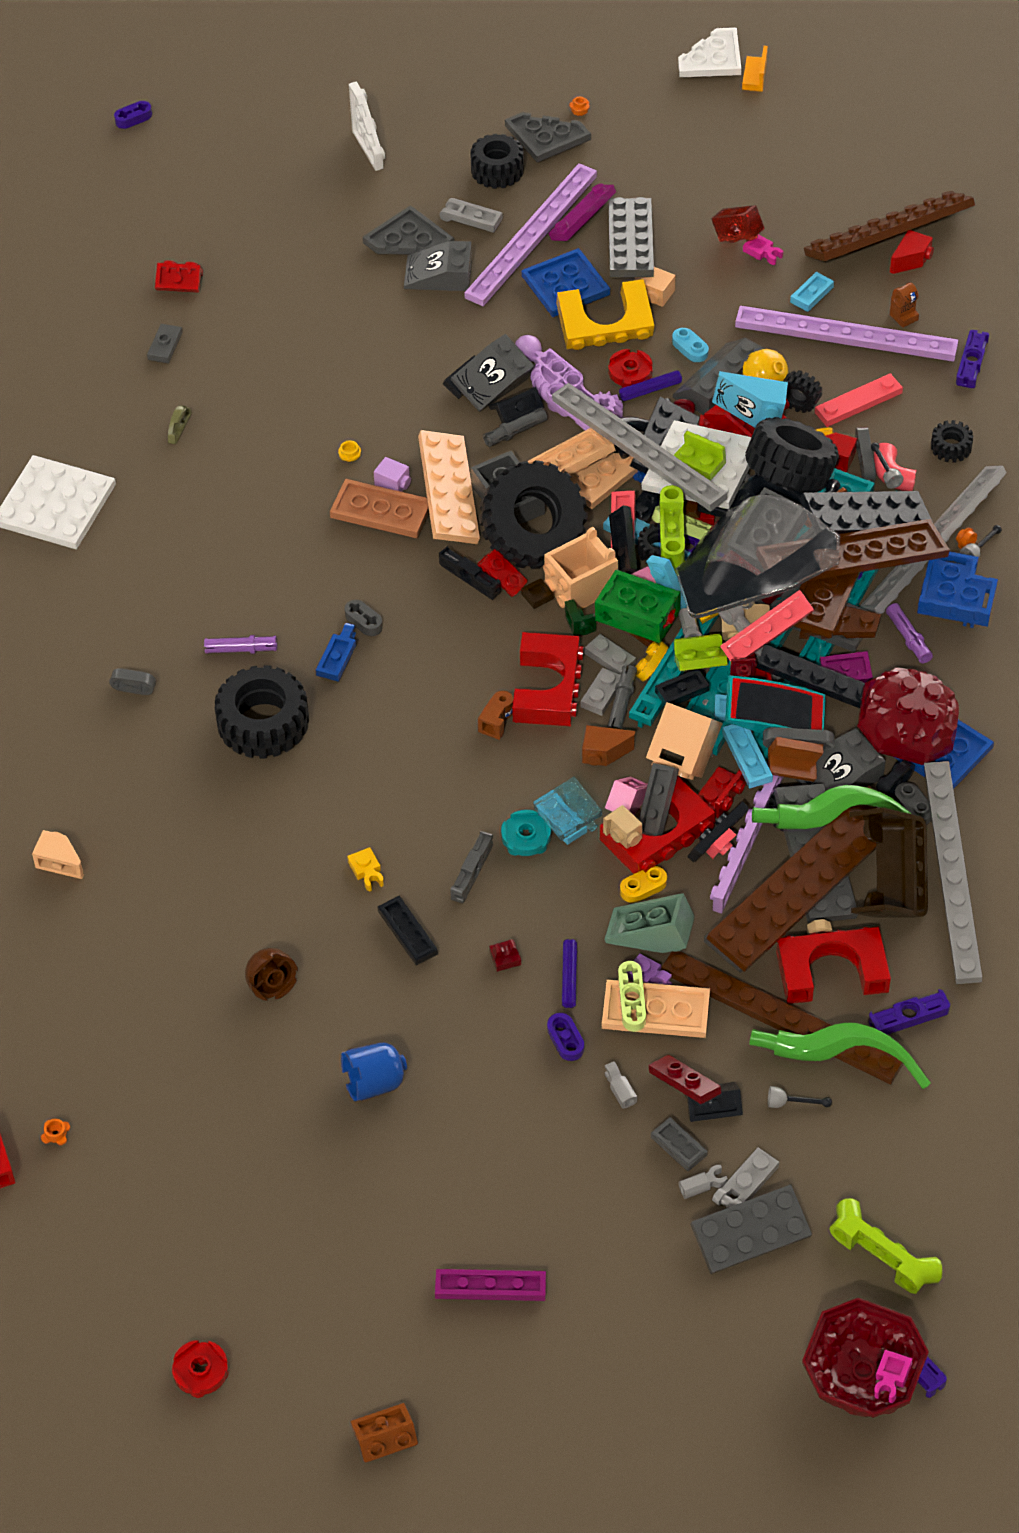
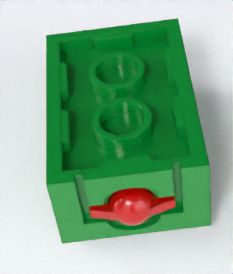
[595,570,681,643]

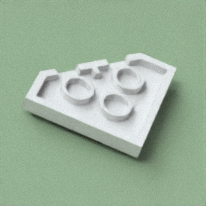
[678,28,741,77]
[349,81,385,171]

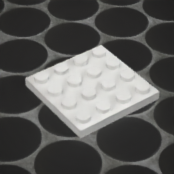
[641,420,751,509]
[0,455,116,550]

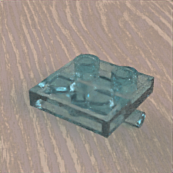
[533,777,602,841]

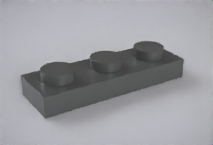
[639,763,679,836]

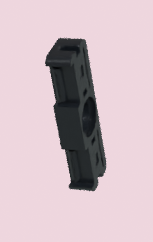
[439,546,501,600]

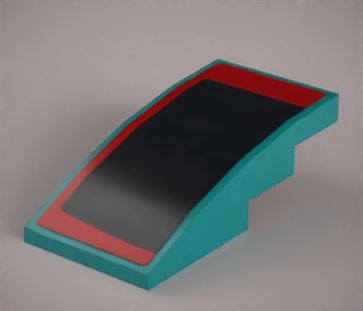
[725,675,825,734]

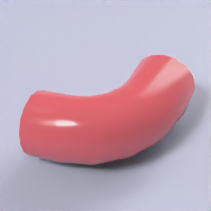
[873,443,917,491]

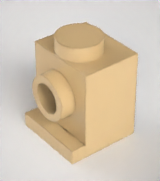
[603,805,642,849]

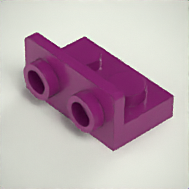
[819,651,873,683]

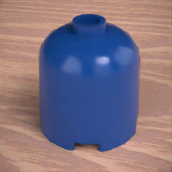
[341,1042,407,1101]

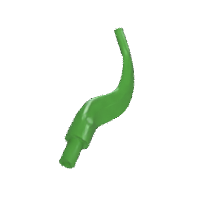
[752,785,911,829]
[749,1023,931,1089]

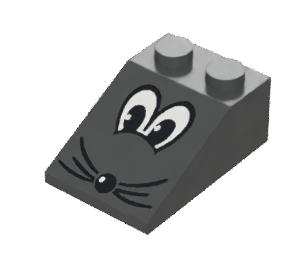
[404,241,472,291]
[450,334,534,412]
[796,728,886,791]

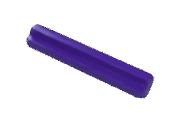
[619,370,682,401]
[562,939,577,1008]

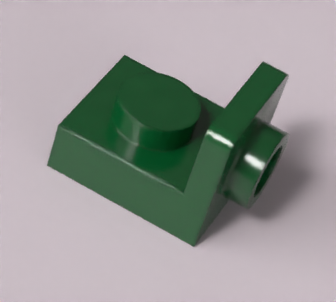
[565,599,596,636]

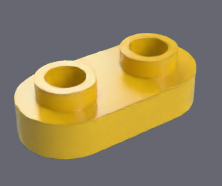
[635,641,669,682]
[620,866,667,903]

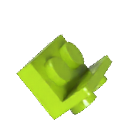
[673,431,726,480]
[674,634,728,671]

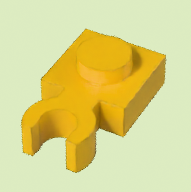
[347,847,384,892]

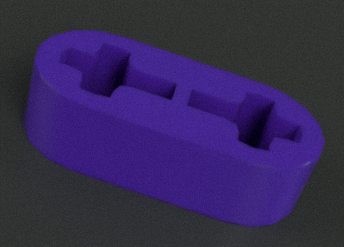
[114,101,152,129]

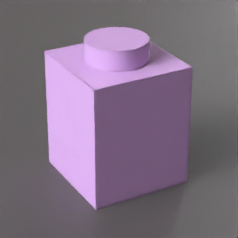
[374,457,411,492]

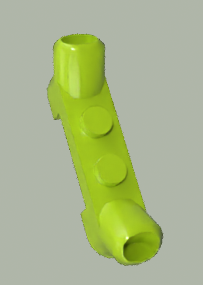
[659,485,685,577]
[829,1198,942,1294]

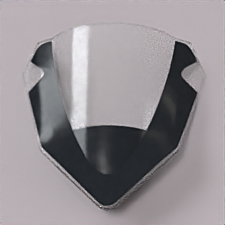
[675,495,840,618]

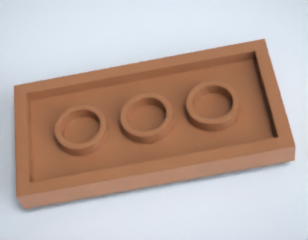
[330,479,429,538]

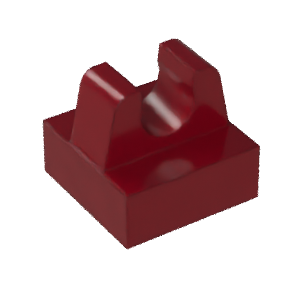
[489,939,521,972]

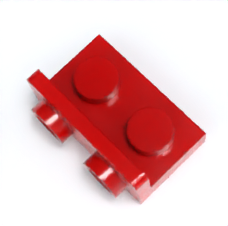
[155,260,203,293]
[697,766,746,818]

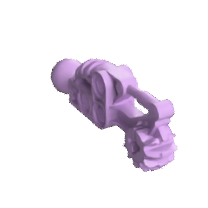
[515,335,623,430]

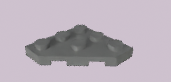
[505,112,591,162]
[363,205,454,254]

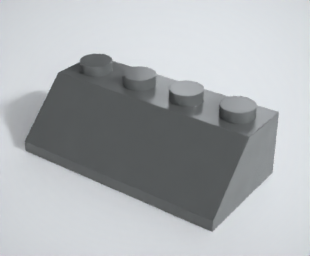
[673,338,763,415]

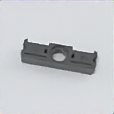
[451,831,493,904]

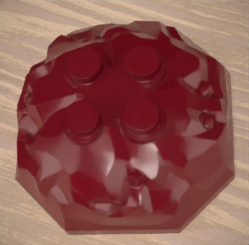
[857,667,959,765]
[802,1298,929,1418]

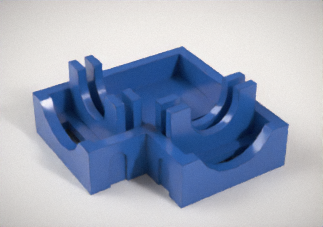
[917,552,998,628]

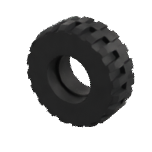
[479,460,588,569]

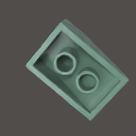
[604,893,695,953]

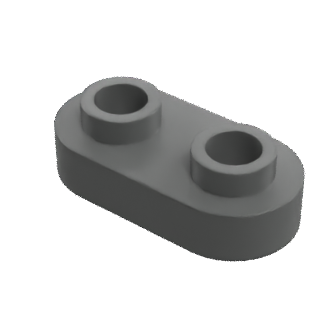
[894,782,932,825]

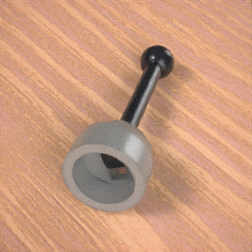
[871,442,904,489]
[960,525,1002,559]
[768,1086,832,1108]

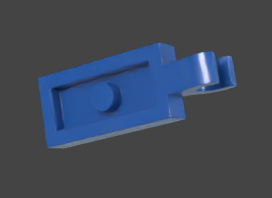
[316,623,356,682]

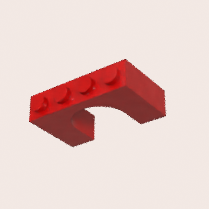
[512,632,584,727]
[600,775,715,874]
[776,927,891,1004]

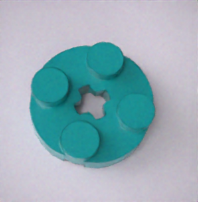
[501,810,551,856]

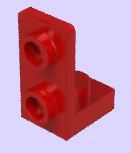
[477,549,527,597]

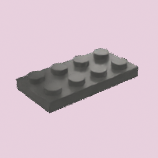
[690,1184,812,1274]

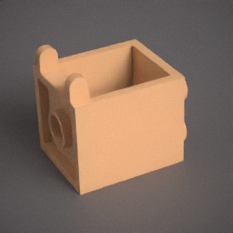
[543,527,618,609]
[646,702,723,780]

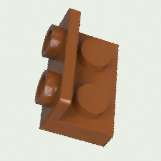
[350,1403,418,1462]

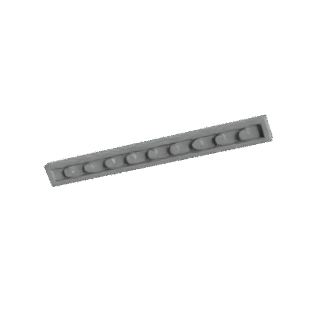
[552,383,727,512]
[859,466,1007,614]
[924,761,982,984]

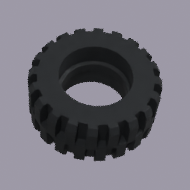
[745,417,839,493]
[214,665,309,759]

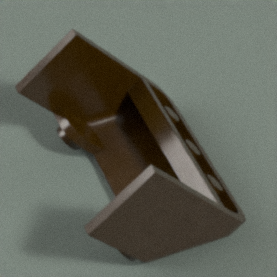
[850,808,928,918]

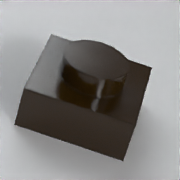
[521,578,554,609]

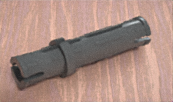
[483,408,547,447]
[606,665,637,729]

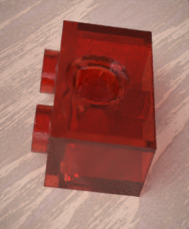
[711,205,765,243]

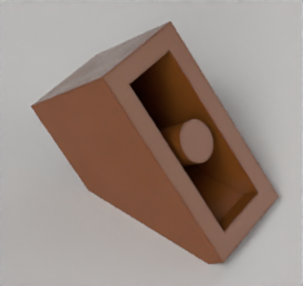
[582,725,635,766]

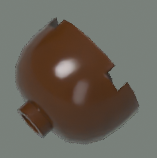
[245,948,298,1001]

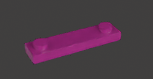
[548,183,616,241]
[435,1269,546,1301]

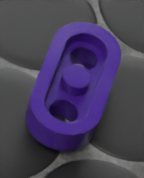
[547,1013,584,1061]

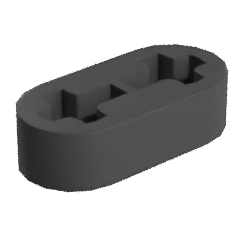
[344,600,383,636]
[109,668,156,695]

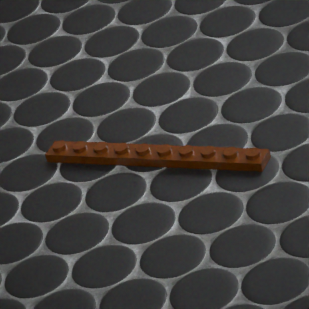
[661,951,903,1085]

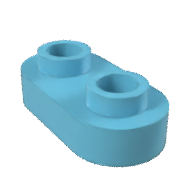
[672,328,709,362]

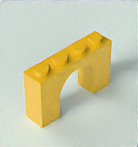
[556,279,655,350]

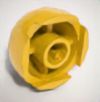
[743,349,788,381]

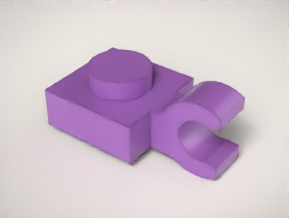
[627,954,672,985]

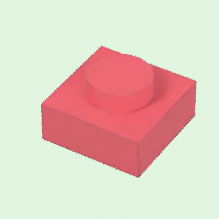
[706,828,736,859]

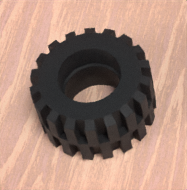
[470,133,524,189]

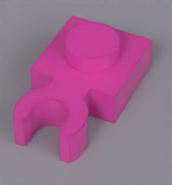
[743,233,783,265]
[874,1350,912,1403]

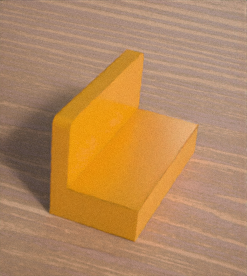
[742,46,768,92]

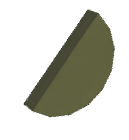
[168,405,192,444]

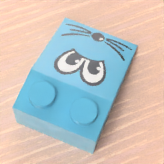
[712,371,788,428]

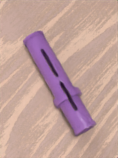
[886,603,933,664]
[204,635,277,654]

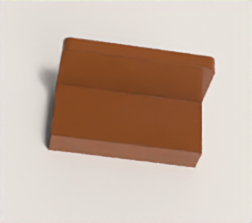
[768,737,823,782]

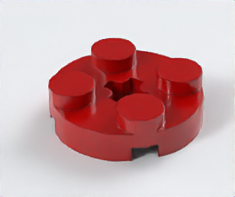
[608,349,652,388]
[172,1340,229,1398]

